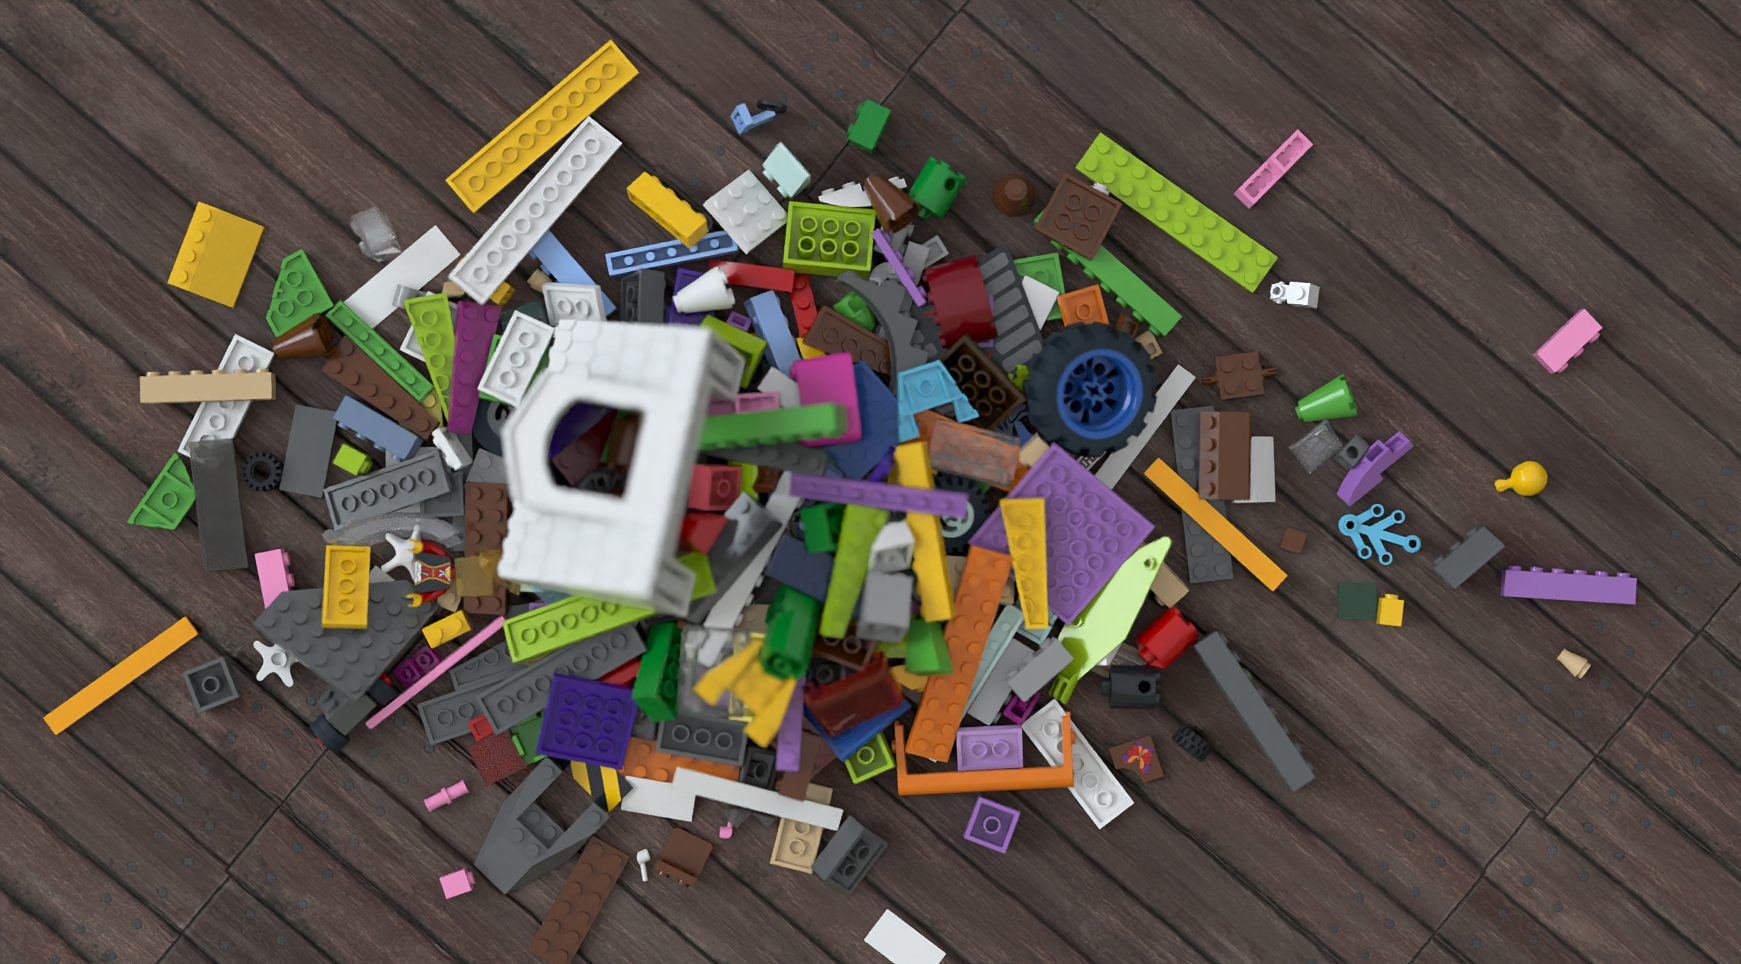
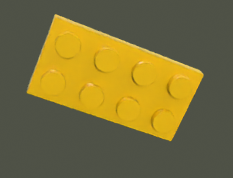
[322,545,371,629]

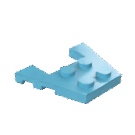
[897,360,979,443]

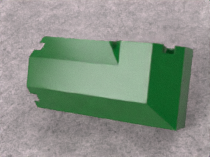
[759,583,823,680]

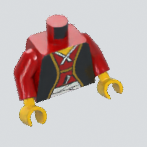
[406,539,464,607]

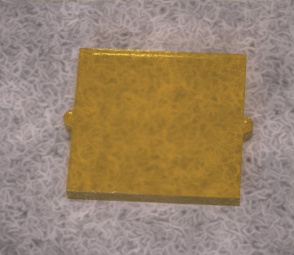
[455,555,493,598]

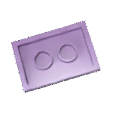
[956,725,1023,771]

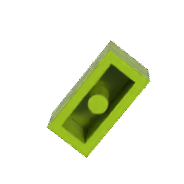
[333,444,373,476]

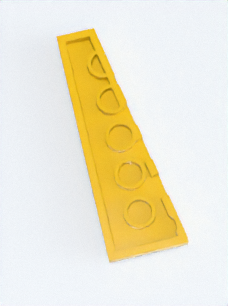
[1000,497,1048,629]

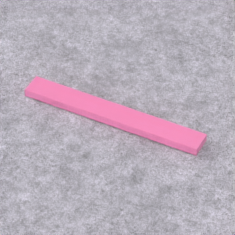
[365,615,508,729]

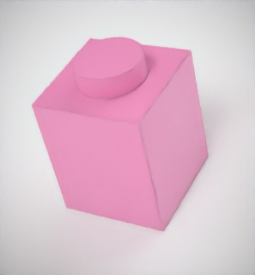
[439,867,476,899]

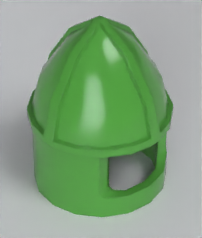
[833,291,875,332]

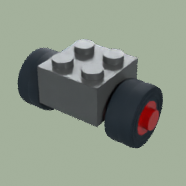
[310,673,398,753]

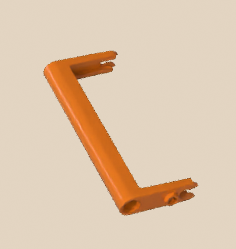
[892,712,1076,796]

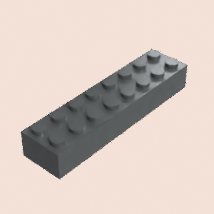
[1191,630,1315,792]

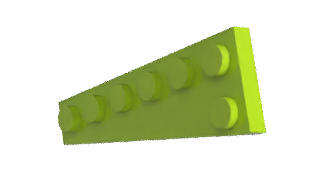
[404,292,455,422]
[820,503,889,638]

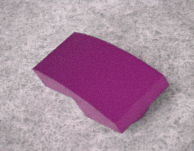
[393,643,443,688]

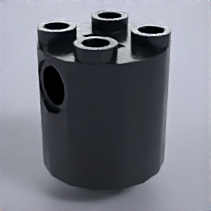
[1101,665,1160,710]

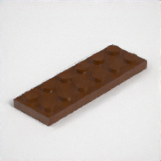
[464,482,510,615]
[528,835,631,964]

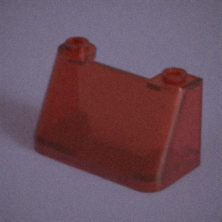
[803,650,906,736]

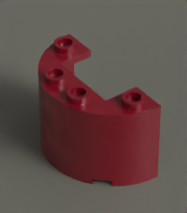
[922,254,999,351]

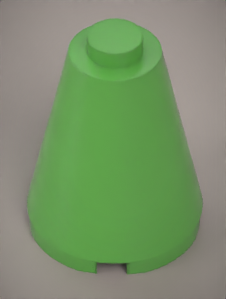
[1295,374,1359,422]

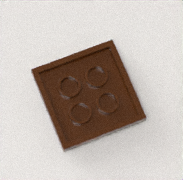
[1034,172,1123,261]

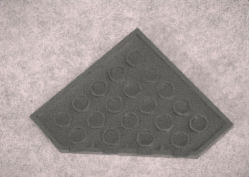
[253,580,440,704]

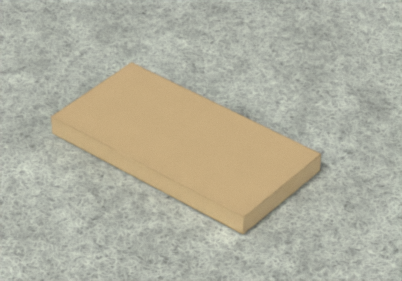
[770,783,833,874]

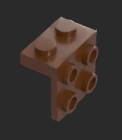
[654,827,713,888]

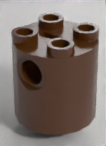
[605,414,645,474]

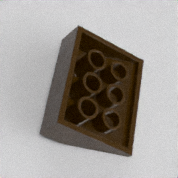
[939,333,1027,435]

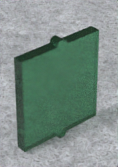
[1336,583,1379,619]

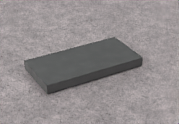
[279,404,338,498]

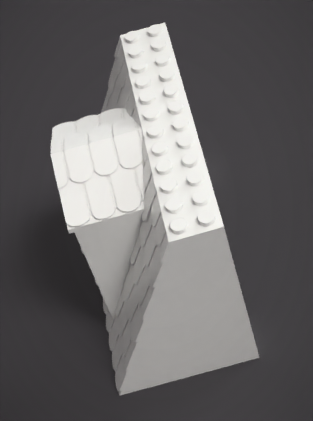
[498,320,745,617]

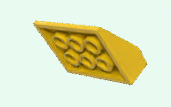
[167,202,265,308]

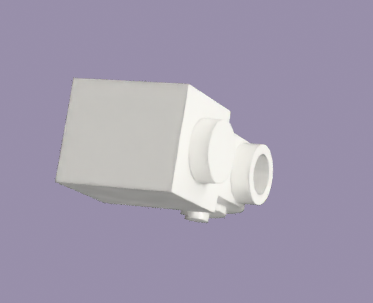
[1270,282,1320,308]

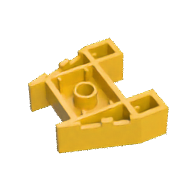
[692,640,797,747]

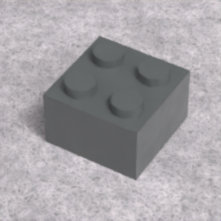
[182,656,244,713]

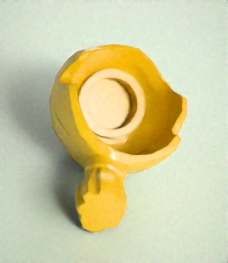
[1495,461,1548,496]

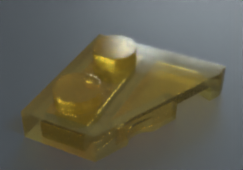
[479,549,520,595]

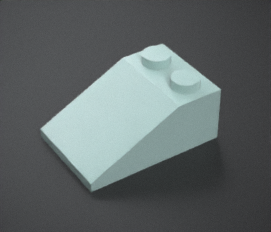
[763,142,811,200]

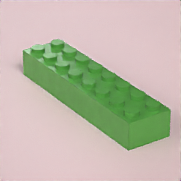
[697,403,849,451]

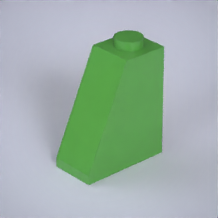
[905,616,953,676]

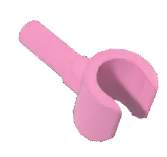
[719,809,738,839]

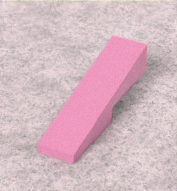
[1234,130,1313,208]
[704,392,780,417]

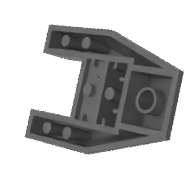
[474,756,611,894]

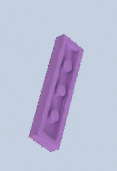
[871,229,928,307]

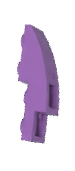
[1337,432,1414,507]

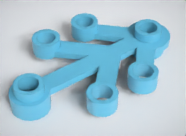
[1338,504,1421,565]

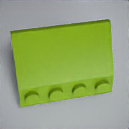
[783,201,876,280]

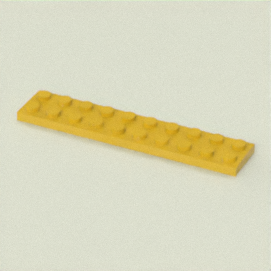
[446,40,640,214]

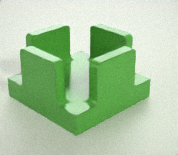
[510,709,547,765]

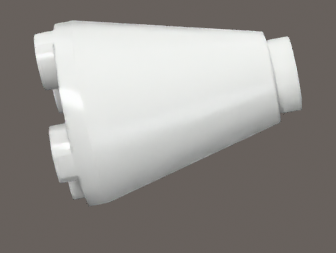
[673,267,735,313]

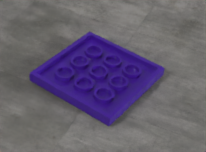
[535,672,638,770]

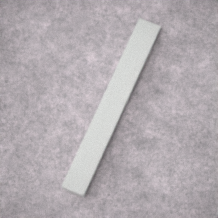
[1095,364,1196,490]
[671,766,843,831]

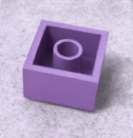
[963,795,1020,854]

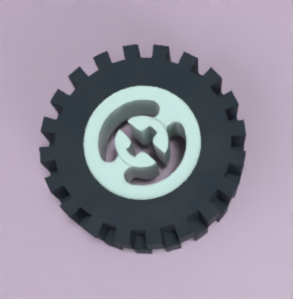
[932,470,990,553]

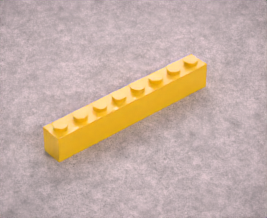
[894,442,956,622]

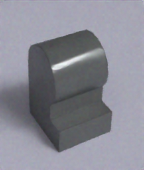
[1333,434,1370,470]

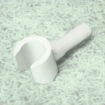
[637,849,651,881]

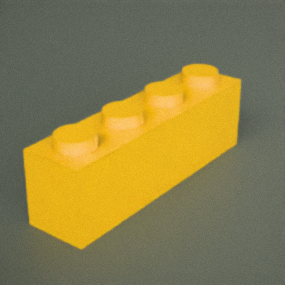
[626,172,709,249]

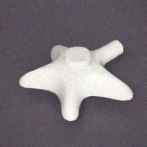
[381,525,422,581]
[253,641,298,687]

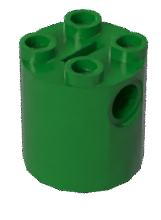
[907,157,967,221]

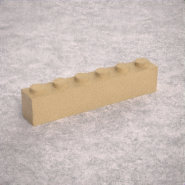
[140,368,276,404]

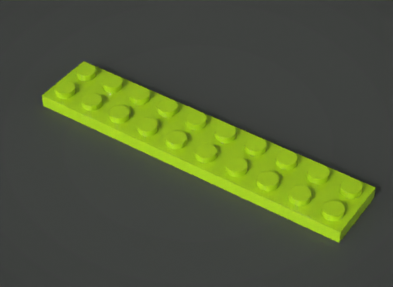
[1075,132,1278,293]
[502,553,717,664]

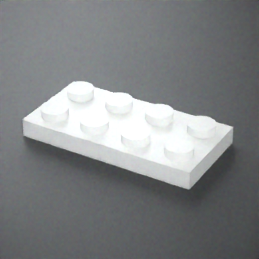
[477,310,555,408]

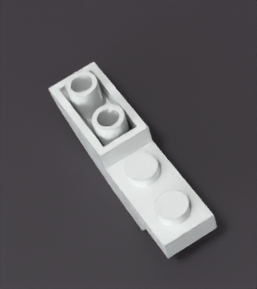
[819,177,907,209]

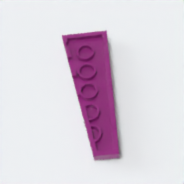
[447,301,502,434]

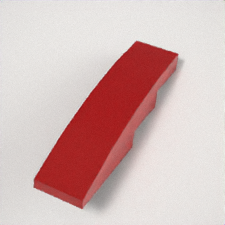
[708,260,795,293]

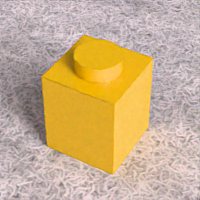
[1376,594,1404,626]

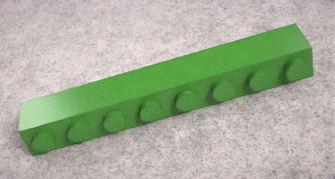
[1033,209,1182,337]

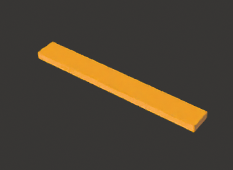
[1143,457,1288,592]
[43,616,199,735]

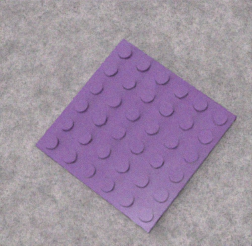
[968,442,1155,625]

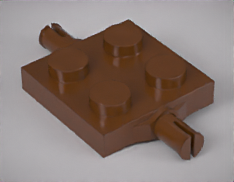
[1202,351,1276,401]

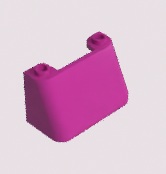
[789,352,861,448]

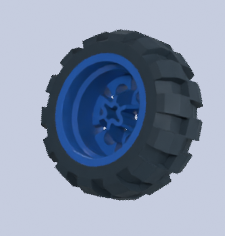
[1023,321,1158,458]

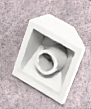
[867,521,915,574]

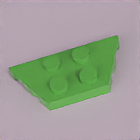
[127,453,200,530]

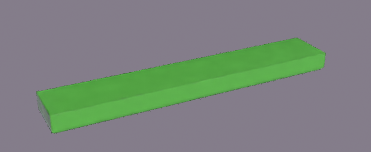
[325,300,435,403]

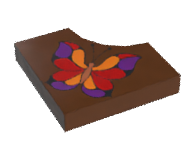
[1108,734,1164,783]

